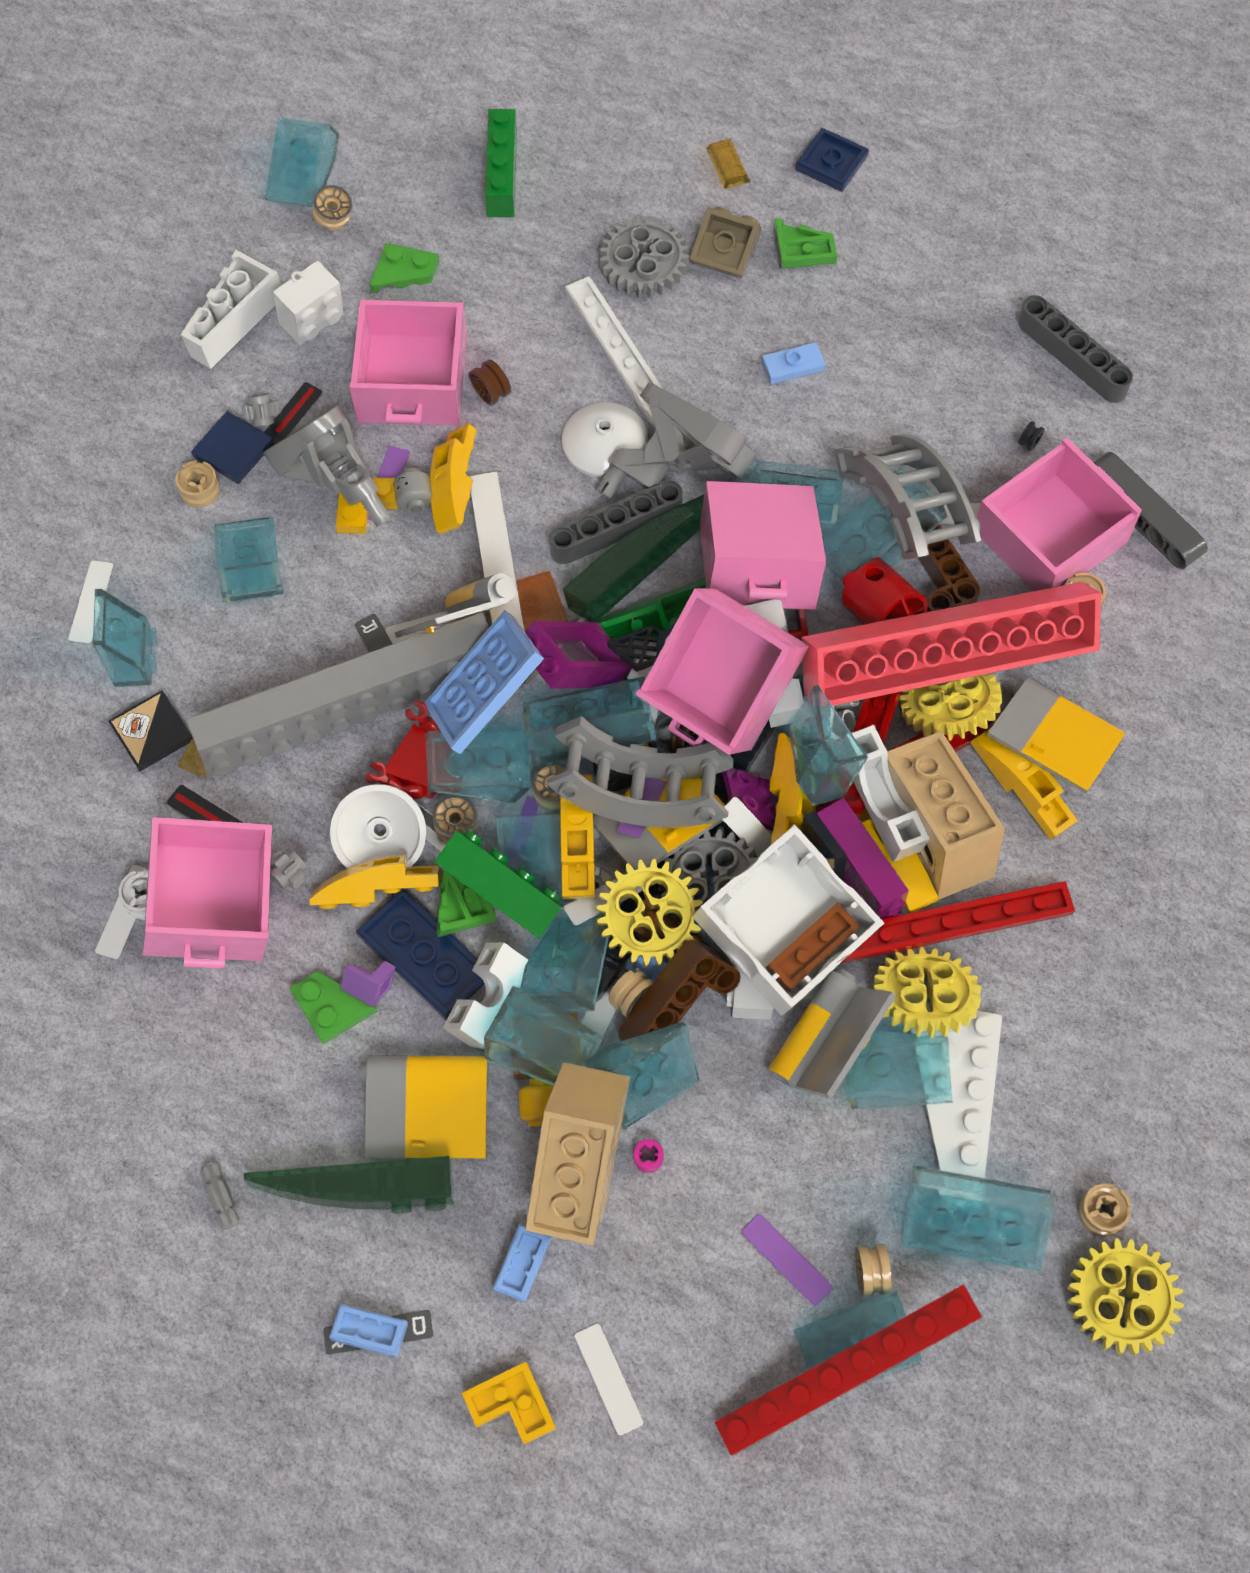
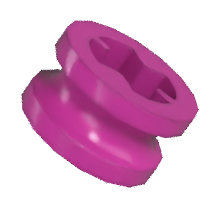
[633,1139,664,1173]

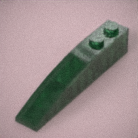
[563,494,704,622]
[244,1156,454,1214]

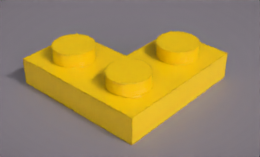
[335,477,398,534]
[462,1362,556,1445]

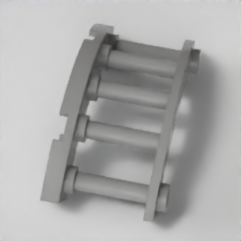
[834,434,981,560]
[547,716,733,828]

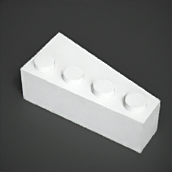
[181,250,282,369]

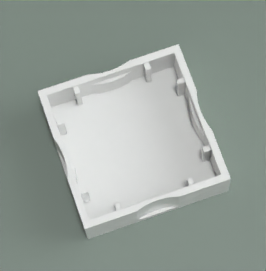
[692,825,884,1016]

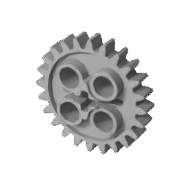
[599,217,689,298]
[659,829,758,932]

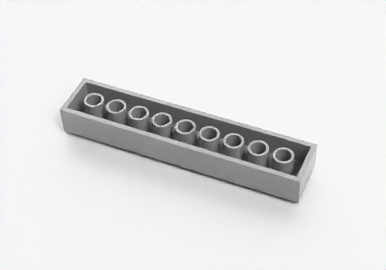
[186,612,489,778]

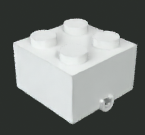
[273,260,343,345]

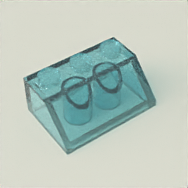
[753,460,843,524]

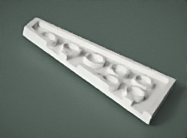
[909,1002,1002,1212]

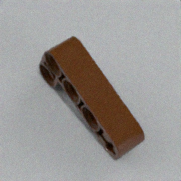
[916,510,980,612]
[618,939,741,1061]

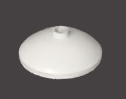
[562,402,648,478]
[330,784,427,868]

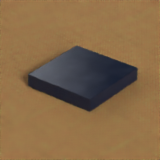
[795,128,869,192]
[191,411,274,484]

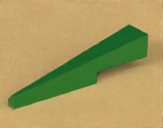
[591,577,706,640]

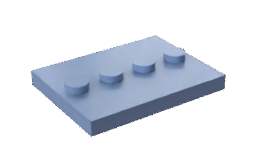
[424,610,544,754]

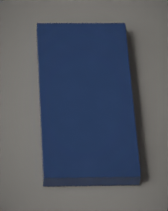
[356,888,485,1020]

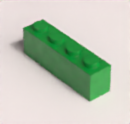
[485,109,517,217]
[434,829,564,939]

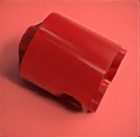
[842,557,928,625]

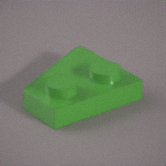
[774,218,837,268]
[370,243,440,293]
[436,869,497,937]
[289,971,378,1044]

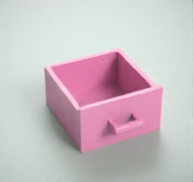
[349,300,467,426]
[977,437,1142,591]
[699,481,826,610]
[635,588,810,755]
[143,817,272,969]

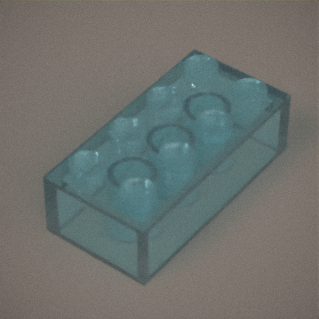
[822,464,948,581]
[523,676,657,766]
[901,1165,1054,1272]

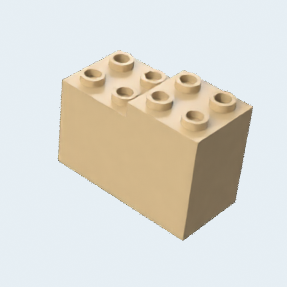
[887,731,1005,900]
[525,1062,630,1246]

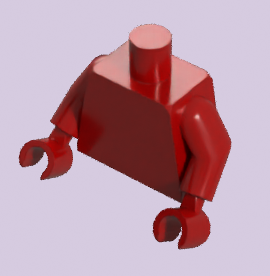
[365,701,463,799]

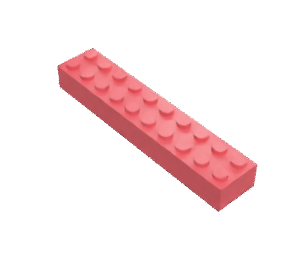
[801,582,1101,708]

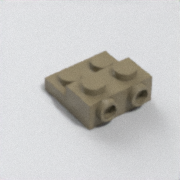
[689,207,762,279]

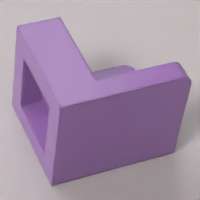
[340,961,396,1008]

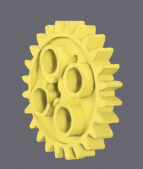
[900,674,1002,741]
[597,859,703,967]
[873,947,981,1038]
[1067,1239,1184,1356]

